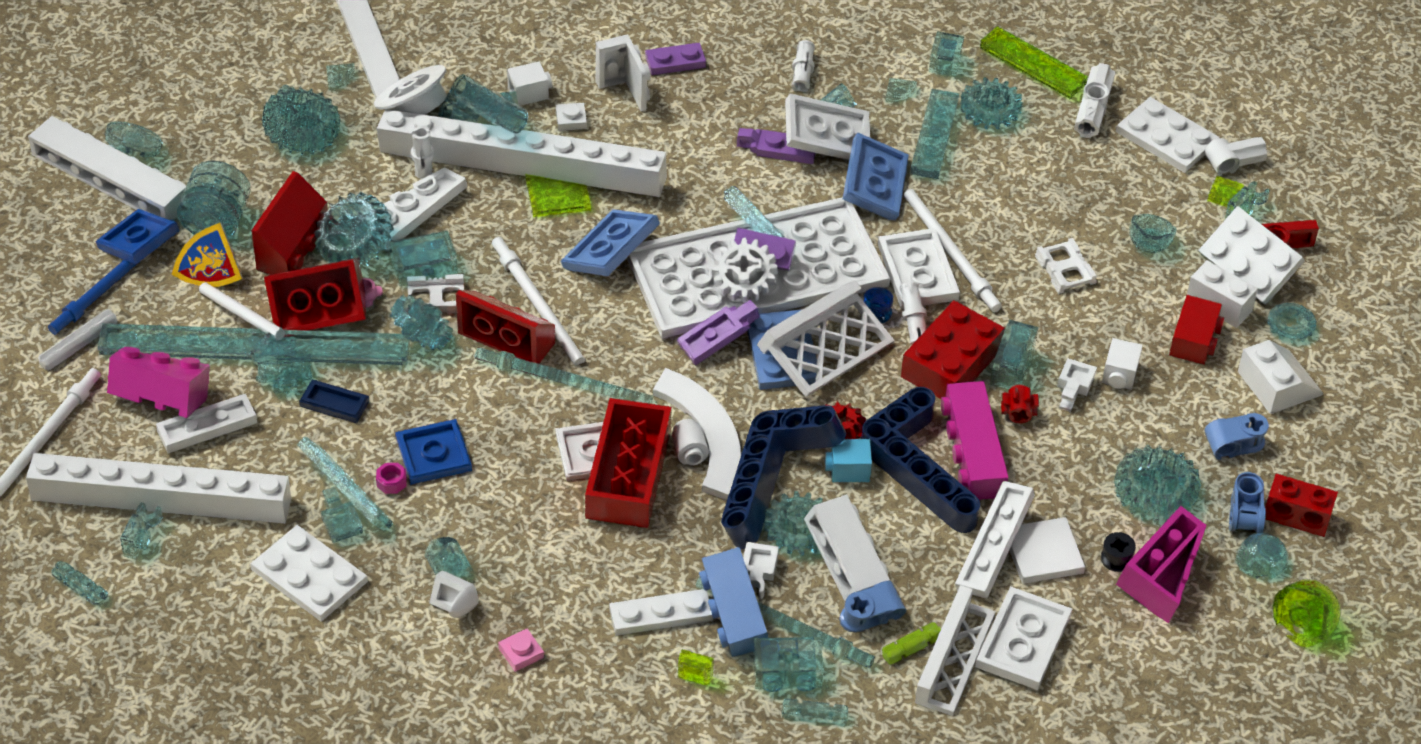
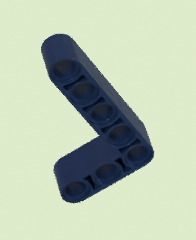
[861,387,980,533]
[721,405,846,549]

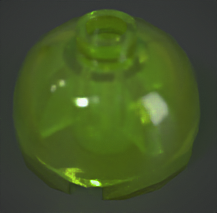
[1272,579,1341,647]

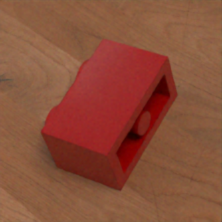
[1169,295,1225,365]

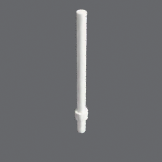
[904,189,1002,313]
[492,237,585,366]
[0,368,101,497]

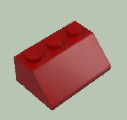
[251,171,331,275]
[264,258,366,335]
[456,290,555,367]

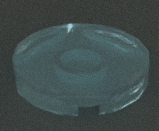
[104,121,163,158]

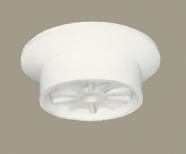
[374,65,447,115]

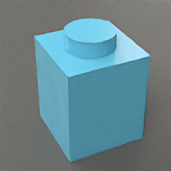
[825,439,872,482]

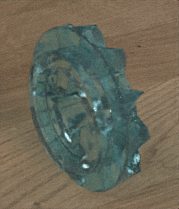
[1267,303,1316,343]

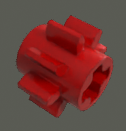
[1001,385,1039,424]

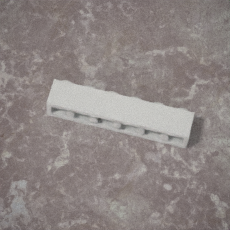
[28,116,190,220]

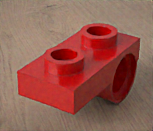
[1262,220,1319,248]

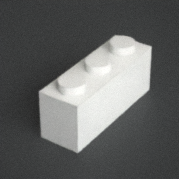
[804,494,890,601]

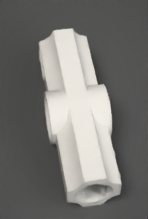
[1074,63,1115,138]

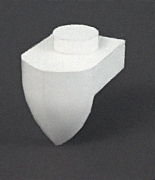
[429,570,479,618]

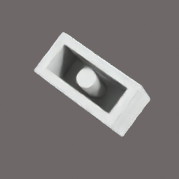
[1187,260,1258,328]

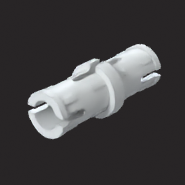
[791,40,815,92]
[411,126,434,179]
[900,282,927,345]

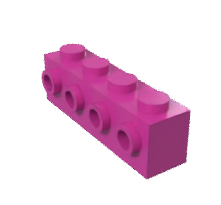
[941,381,1009,500]

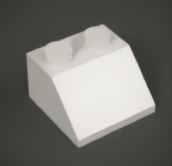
[1238,340,1323,414]

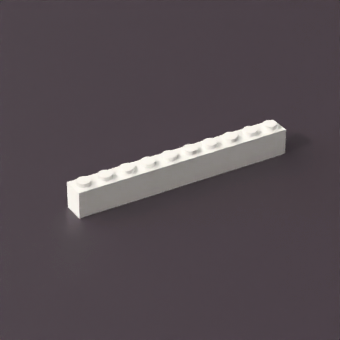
[377,109,667,197]

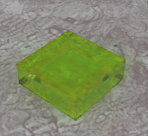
[1207,176,1244,209]
[678,649,714,686]

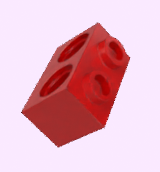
[1265,473,1338,537]

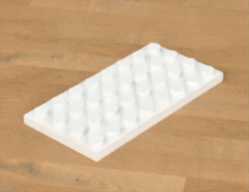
[627,197,890,339]

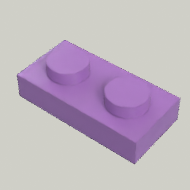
[645,43,706,75]
[734,227,796,271]

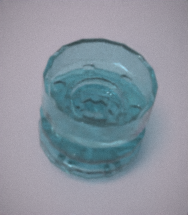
[177,161,251,238]

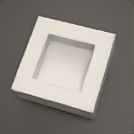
[556,103,587,131]

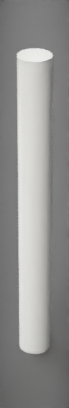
[199,282,285,340]

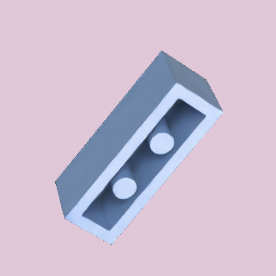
[699,547,770,657]

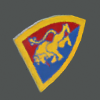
[171,222,243,287]

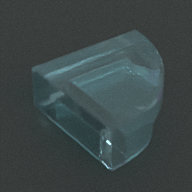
[326,63,355,91]
[885,78,917,103]

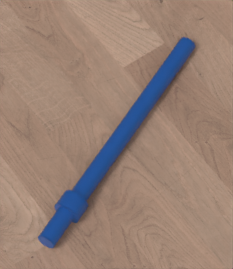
[48,219,179,335]

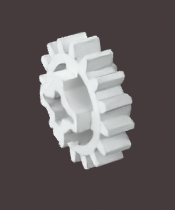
[712,238,778,303]

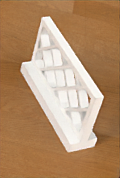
[757,279,895,397]

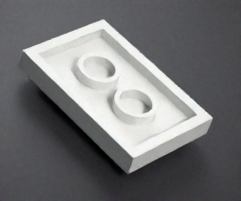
[785,94,870,160]
[1116,97,1219,173]
[1198,206,1305,305]
[878,228,960,309]
[250,525,368,622]
[975,586,1072,690]

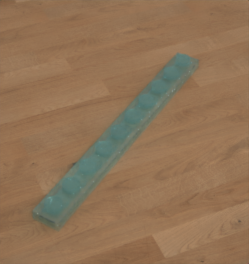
[97,323,410,365]

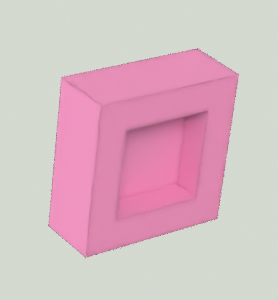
[498,628,544,672]

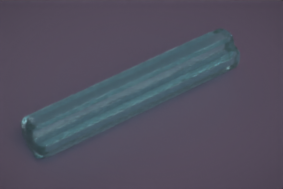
[724,186,785,238]

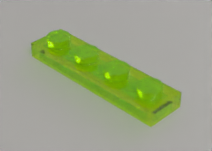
[980,26,1088,99]

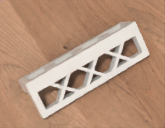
[915,585,996,716]

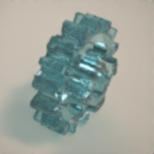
[960,77,1023,129]
[390,295,453,350]
[764,491,823,556]

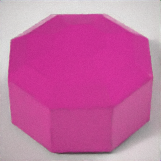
[376,463,407,494]

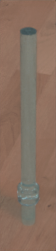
[475,347,653,404]
[696,577,875,668]

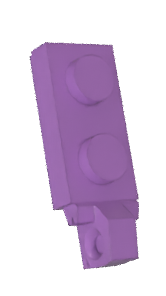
[737,128,816,164]
[677,299,760,366]

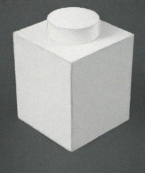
[507,61,552,106]
[1102,338,1142,390]

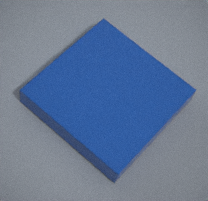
[95,209,180,264]
[395,419,472,485]

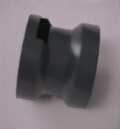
[1101,532,1136,572]

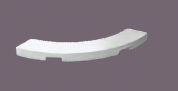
[653,368,741,500]

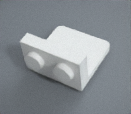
[596,34,651,111]

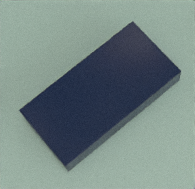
[299,379,370,423]

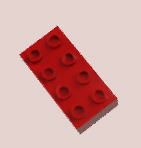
[585,398,672,528]

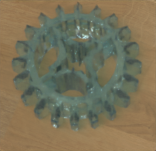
[262,86,341,156]
[314,192,394,267]
[1114,444,1201,523]

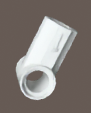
[1205,137,1268,176]

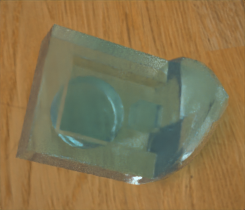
[424,537,473,578]

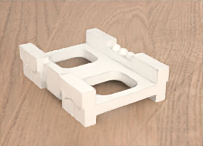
[1035,238,1097,294]
[407,274,464,316]

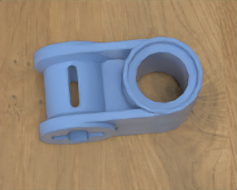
[1204,413,1269,460]
[1229,472,1266,534]
[839,581,906,632]

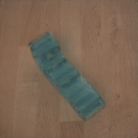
[438,74,528,134]

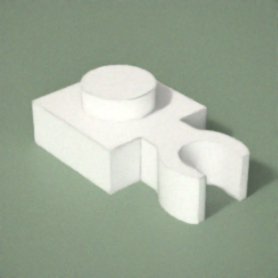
[743,542,779,599]

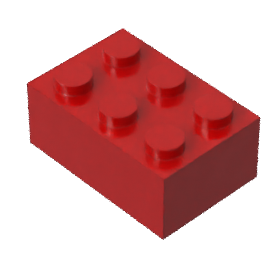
[901,300,1005,399]

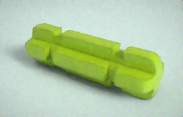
[882,622,941,665]

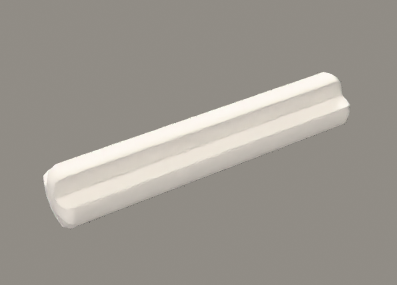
[38,309,117,371]

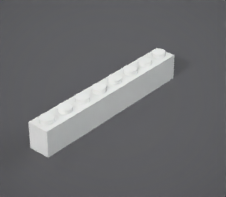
[26,453,291,524]

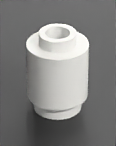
[672,419,709,465]

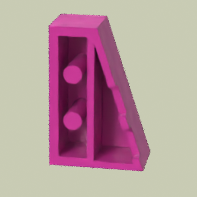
[107,347,210,418]
[1116,506,1207,623]

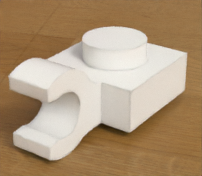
[1057,358,1097,412]

